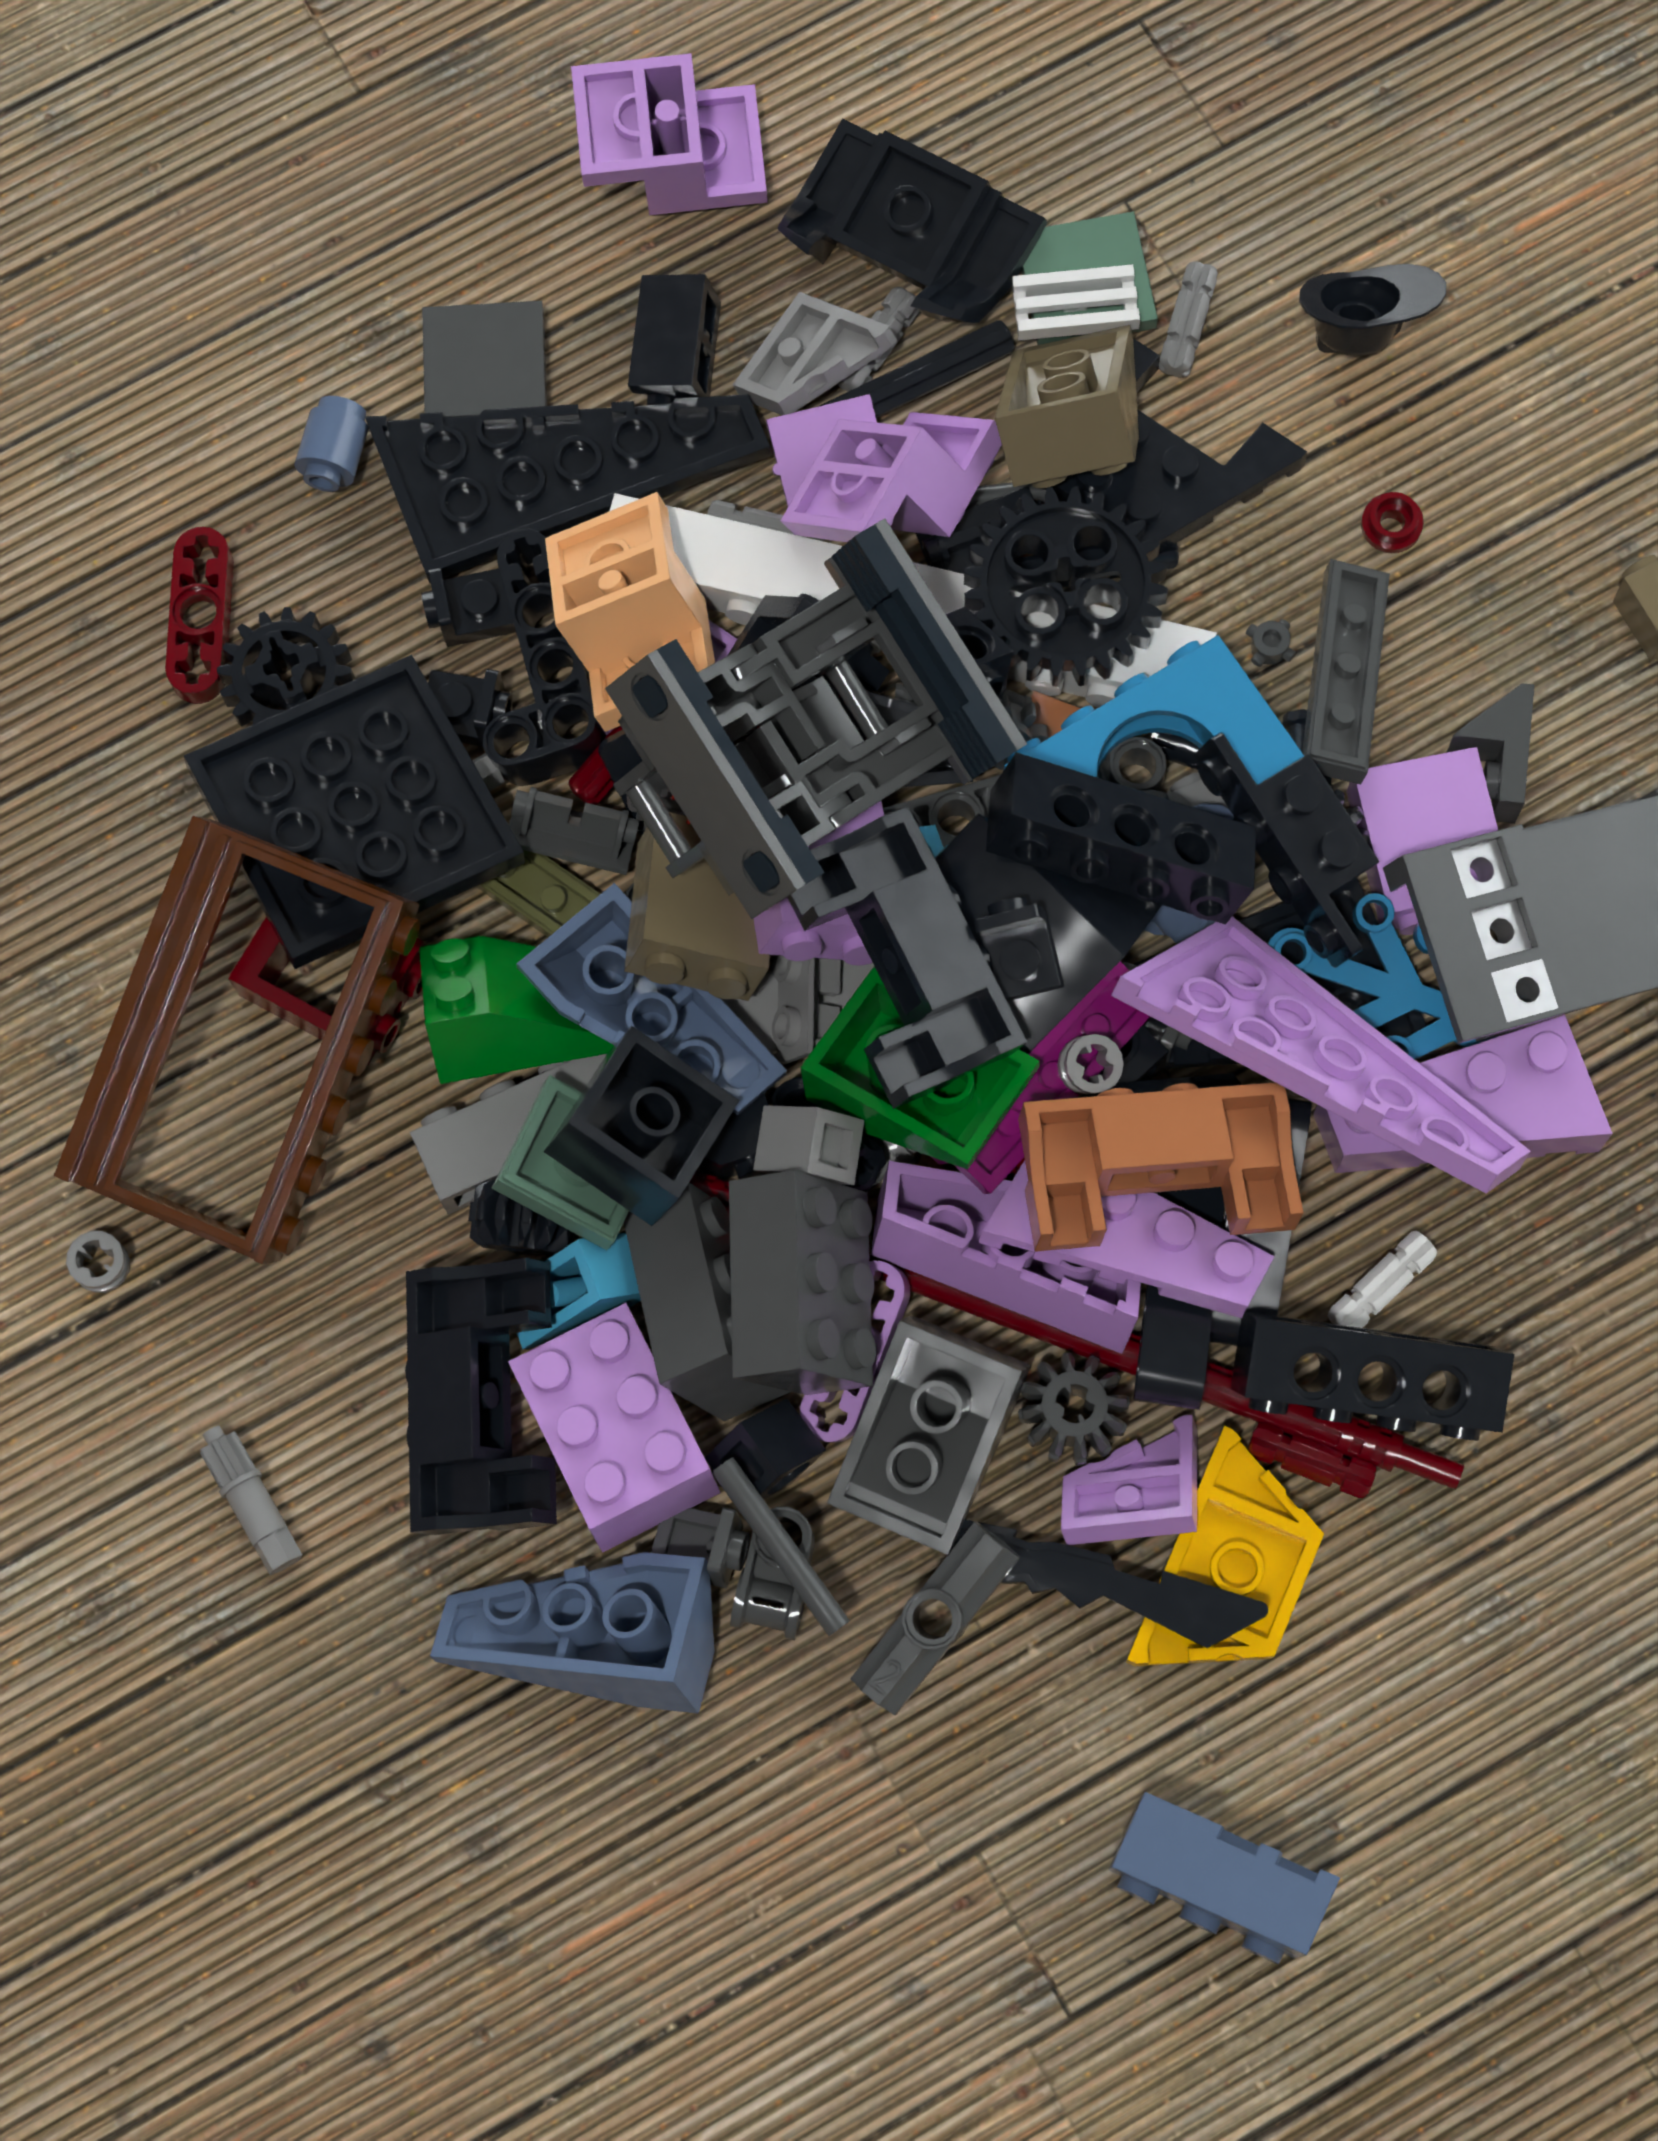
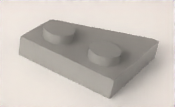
[733,292,897,415]

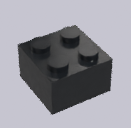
[544,1025,740,1226]

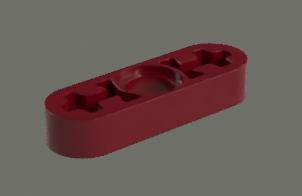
[165,527,234,704]

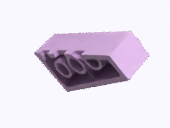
[871,1161,1141,1354]

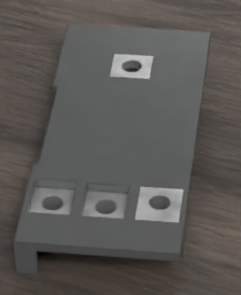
[1383,789,1658,1044]

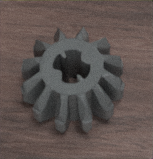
[1018,1353,1130,1466]

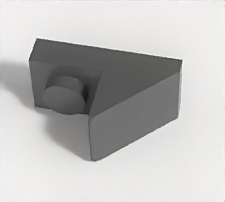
[1446,683,1534,824]

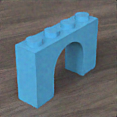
[1004,635,1304,785]

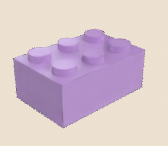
[508,1303,721,1553]

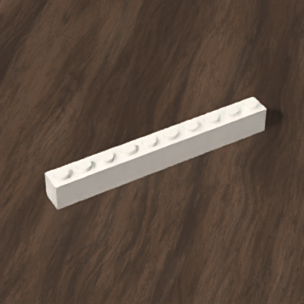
[610,493,1217,708]

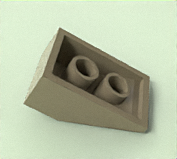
[995,325,1139,488]

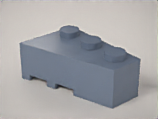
[1109,1792,1340,1964]

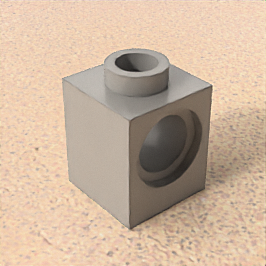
[753,1106,865,1185]

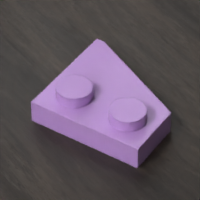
[1061,1414,1198,1545]

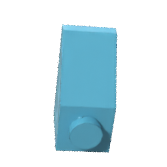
[517,1233,641,1349]

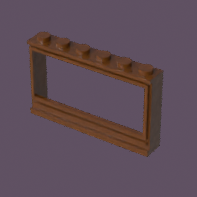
[54,816,421,1264]

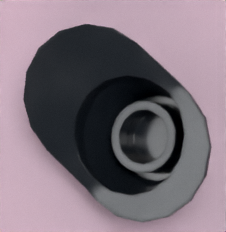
[1299,264,1447,356]

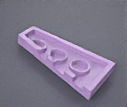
[978,1160,1275,1318]

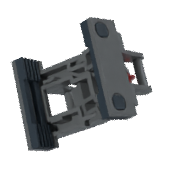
[605,518,1027,919]

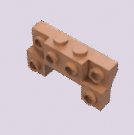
[1018,1082,1304,1252]

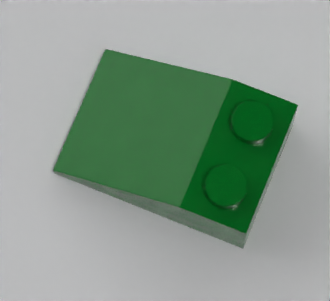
[419,936,614,1084]
[800,966,1040,1170]

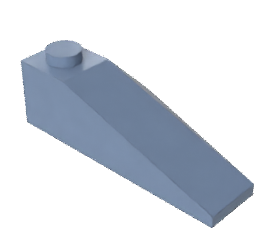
[516,883,787,1115]
[430,1552,714,1714]

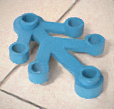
[1267,893,1499,1060]

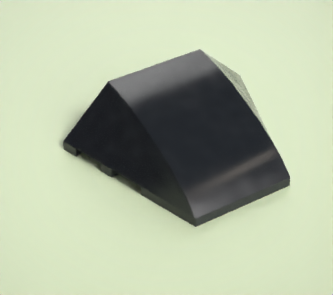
[935,813,1162,1054]

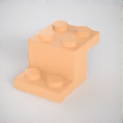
[545,492,715,732]

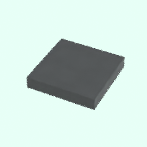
[422,301,547,417]

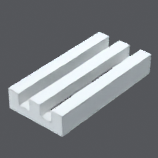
[1012,264,1140,341]

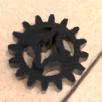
[217,607,355,727]

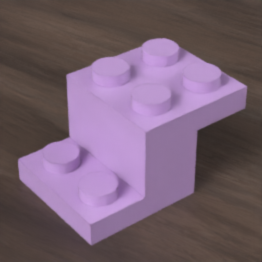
[571,53,768,215]
[780,412,1002,542]

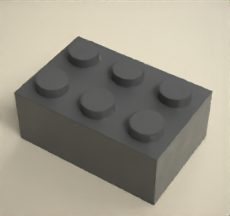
[729,1170,876,1395]

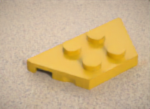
[1126,1426,1324,1666]

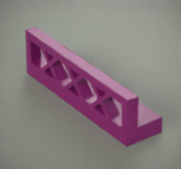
[932,961,1150,1194]

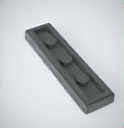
[1302,559,1390,785]

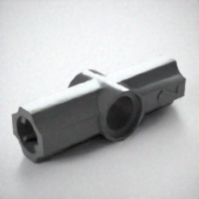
[850,1521,1021,1715]

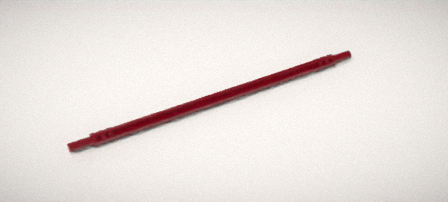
[689,1170,1464,1490]

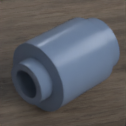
[294,396,368,492]

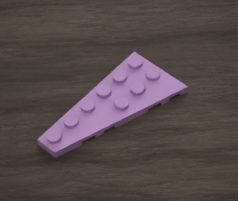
[1111,916,1530,1194]

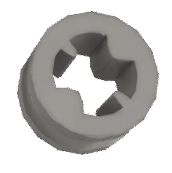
[1057,1034,1124,1095]
[66,1231,130,1293]

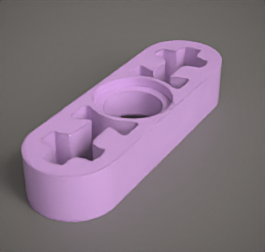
[800,1261,910,1442]

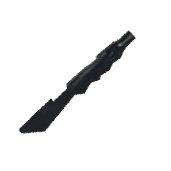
[952,1519,1268,1649]

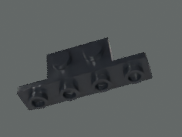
[1195,733,1379,968]

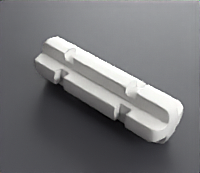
[1327,1231,1437,1328]

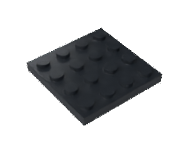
[184,654,525,969]

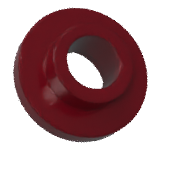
[1361,492,1424,553]

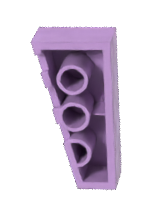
[1313,1015,1613,1173]

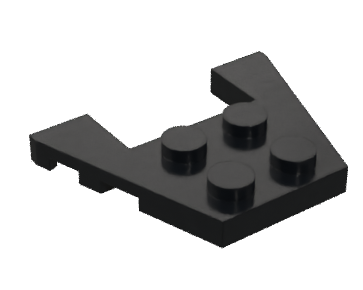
[1051,338,1307,553]

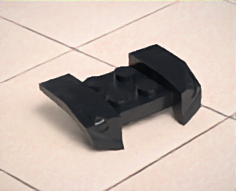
[777,118,1048,323]

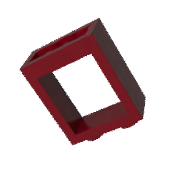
[228,917,426,1065]

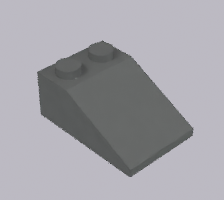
[827,1315,1031,1555]

